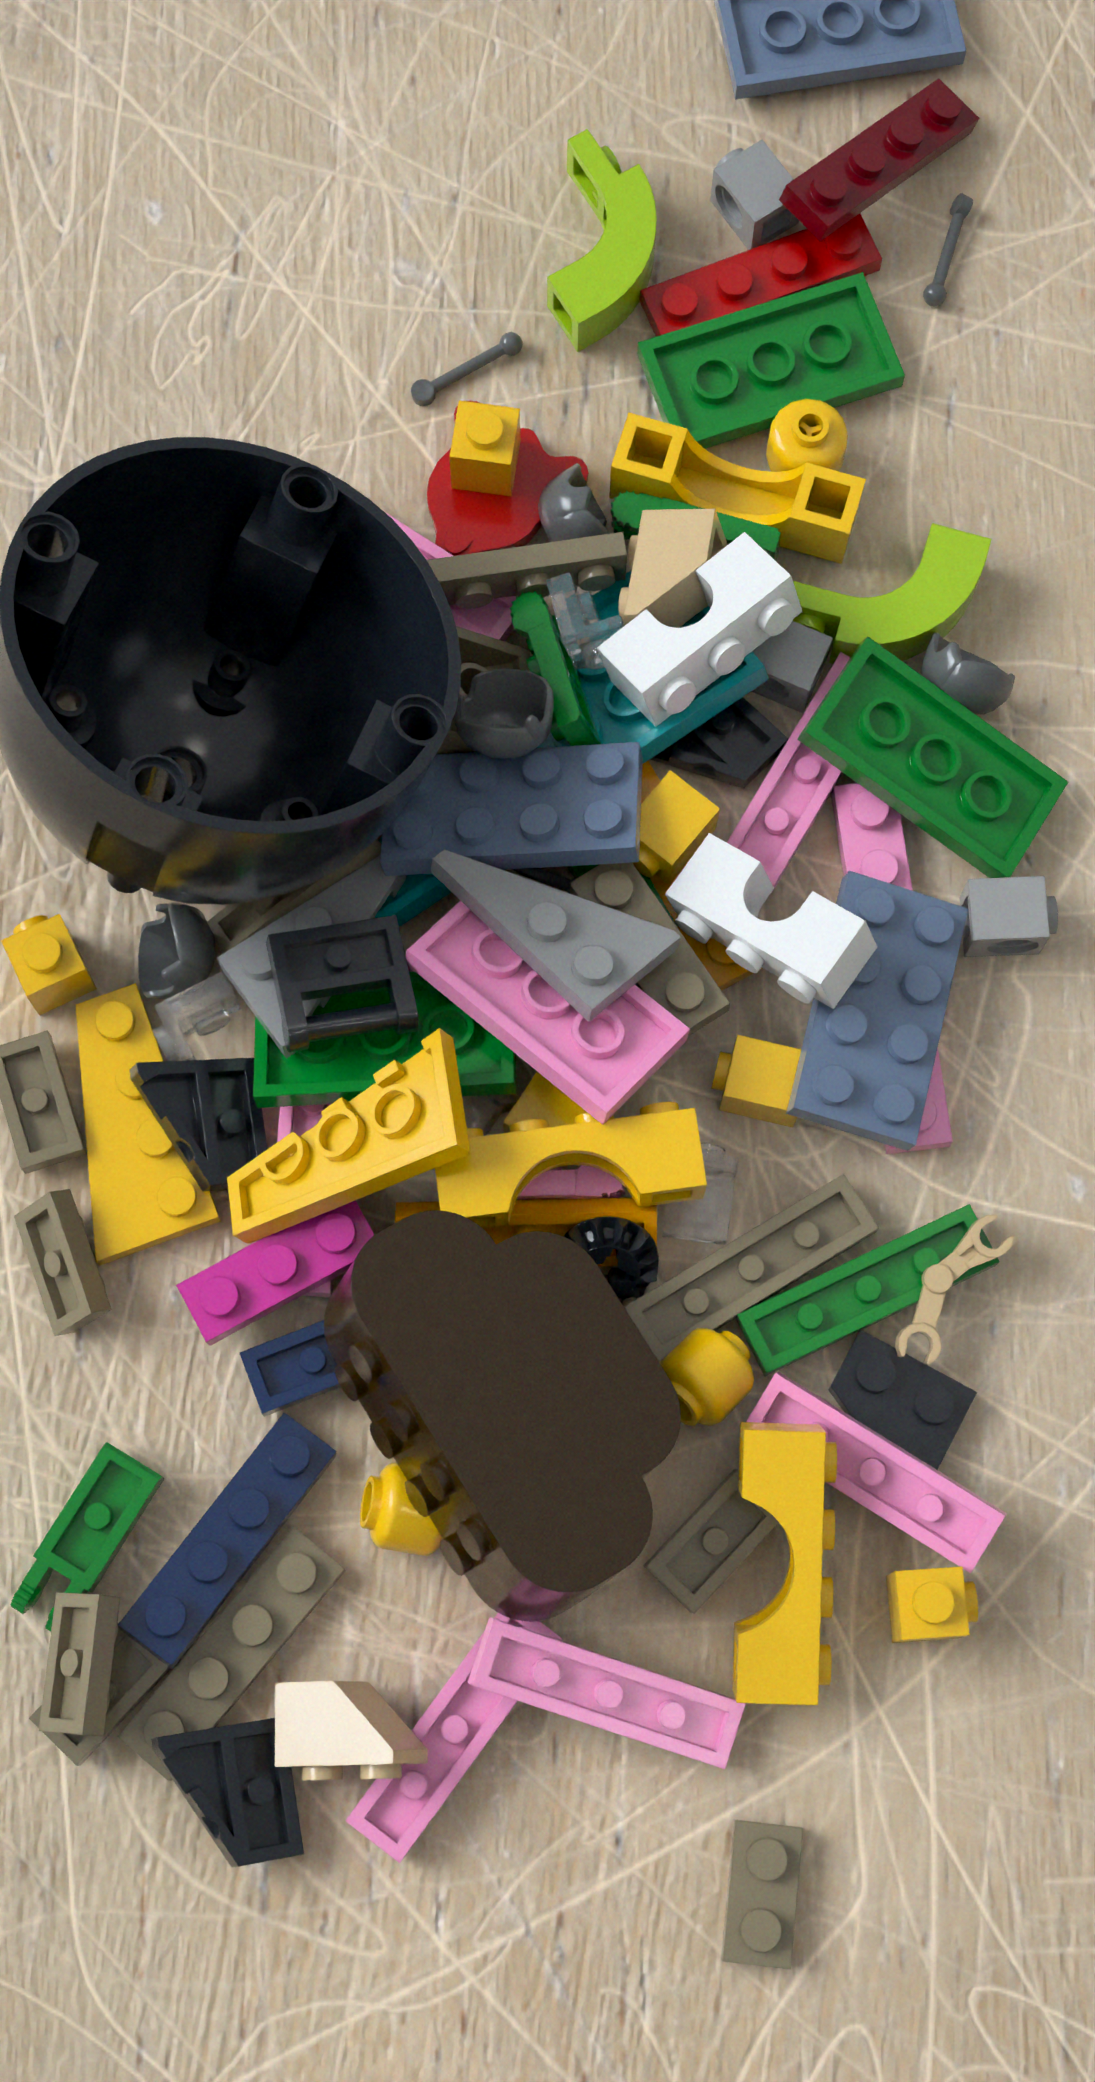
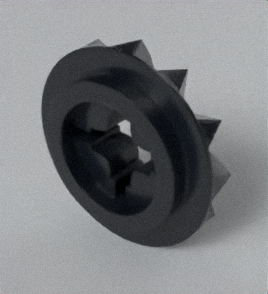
[563,1216,659,1303]

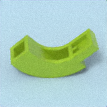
[547,129,657,352]
[793,523,992,664]

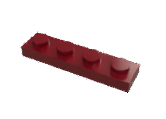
[779,78,980,241]

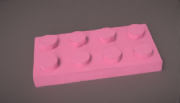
[406,901,690,1125]

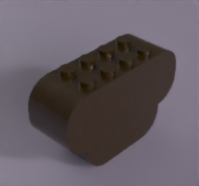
[324,1210,681,1622]

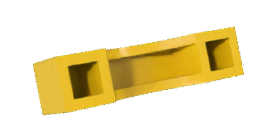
[609,412,866,564]
[435,1102,707,1228]
[732,1422,837,1705]

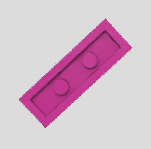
[176,1200,374,1346]

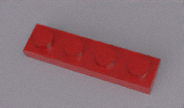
[640,213,882,337]

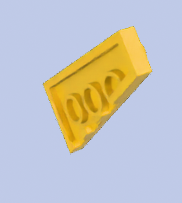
[75,983,221,1266]
[227,1028,471,1244]

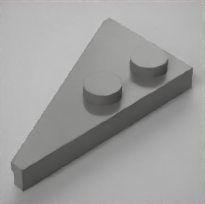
[431,849,681,1022]
[217,856,407,1058]

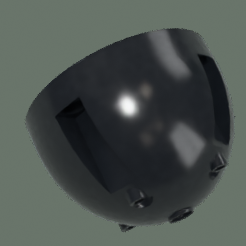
[0,437,461,905]

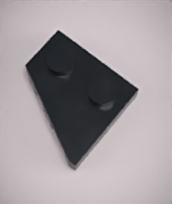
[650,697,788,789]
[129,1058,267,1191]
[828,1330,977,1470]
[151,1718,304,1867]

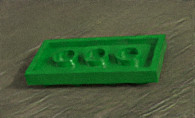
[637,272,905,449]
[797,636,1068,878]
[253,972,517,1108]

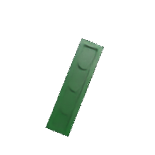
[736,1204,1000,1377]

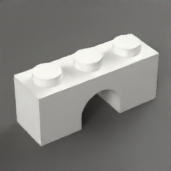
[597,532,802,727]
[665,833,877,1009]

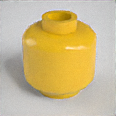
[766,399,848,472]
[660,1328,754,1426]
[360,1462,443,1556]

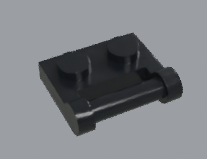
[266,915,419,1053]

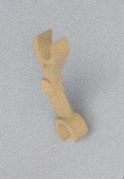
[895,1214,1014,1365]

